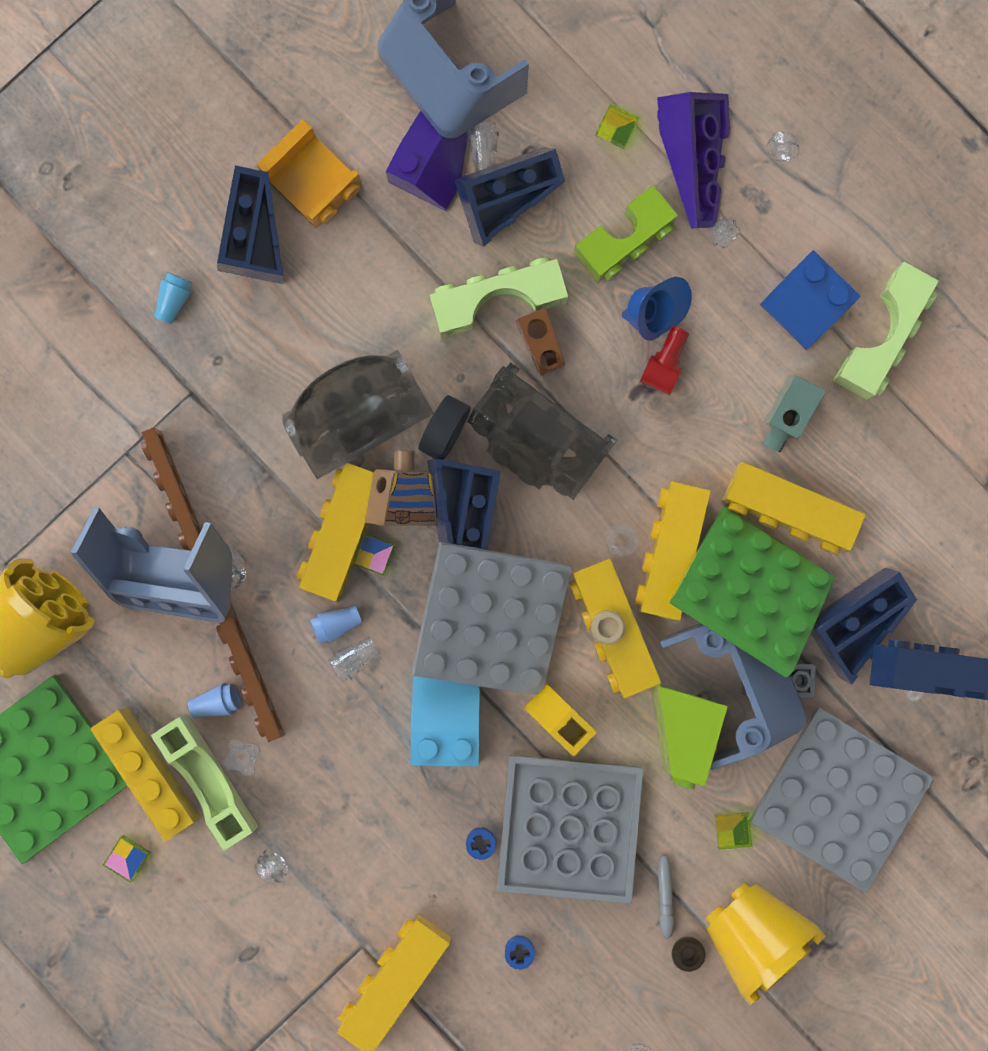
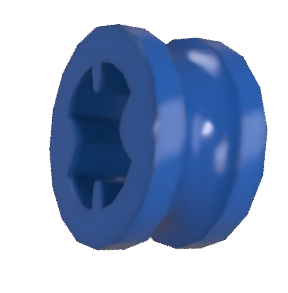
[466,827,496,860]
[505,936,535,970]

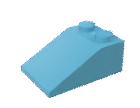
[410,676,480,767]

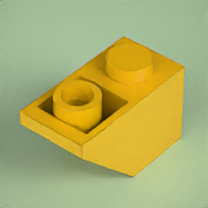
[523,683,597,757]

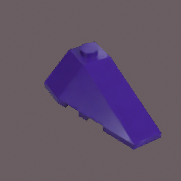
[657,92,730,229]
[386,110,469,211]

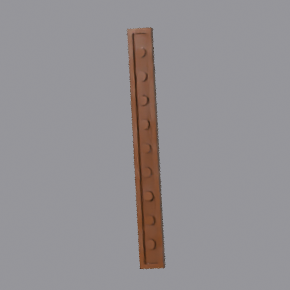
[141,427,286,743]

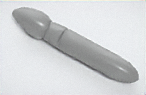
[658,854,675,939]

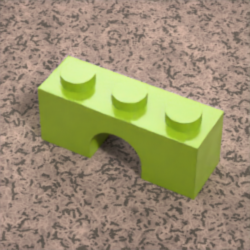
[574,185,678,283]

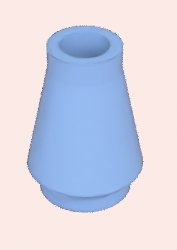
[310,605,362,644]
[188,683,241,719]

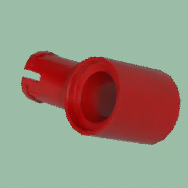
[639,326,689,395]

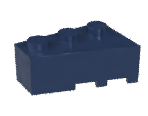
[454,147,565,247]
[217,165,284,284]
[427,459,501,550]
[810,568,917,684]
[869,639,988,700]

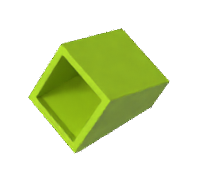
[652,685,728,790]

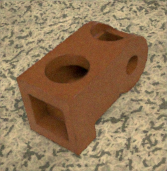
[515,308,565,376]

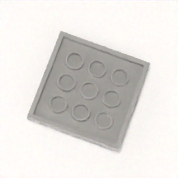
[411,542,571,695]
[749,707,934,893]
[497,755,643,904]

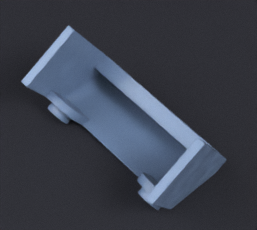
[378,0,529,138]
[70,507,233,623]
[660,624,807,770]

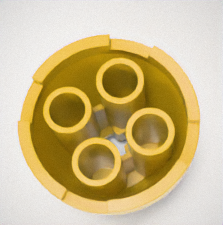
[0,558,95,679]
[705,882,827,1006]

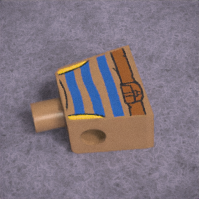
[365,450,437,526]

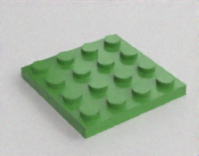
[669,506,835,678]
[0,675,127,864]

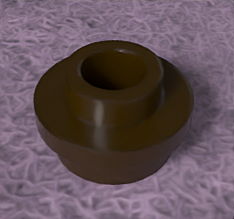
[671,937,706,972]

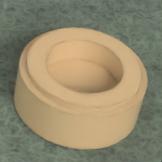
[590,611,625,645]

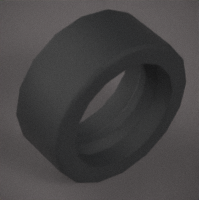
[418,395,471,460]

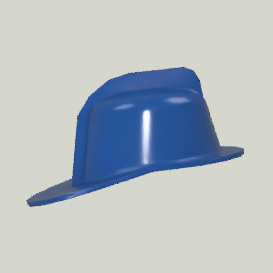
[622,276,692,341]

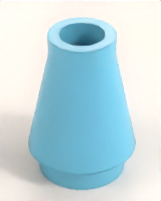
[153,272,192,324]

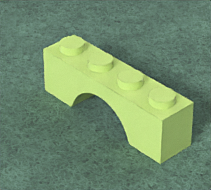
[430,257,568,339]
[833,262,939,400]
[151,714,259,851]

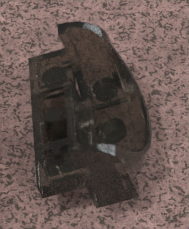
[282,350,434,480]
[467,362,617,500]

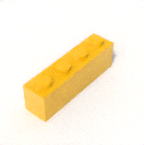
[296,462,374,602]
[722,462,866,555]
[634,481,711,621]
[568,558,661,698]
[90,707,201,842]
[337,913,451,1051]

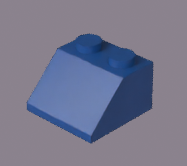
[760,250,861,350]

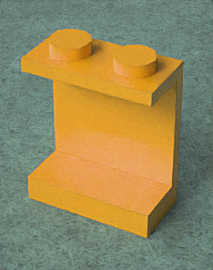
[256,119,362,228]

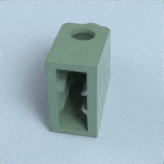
[763,375,826,453]

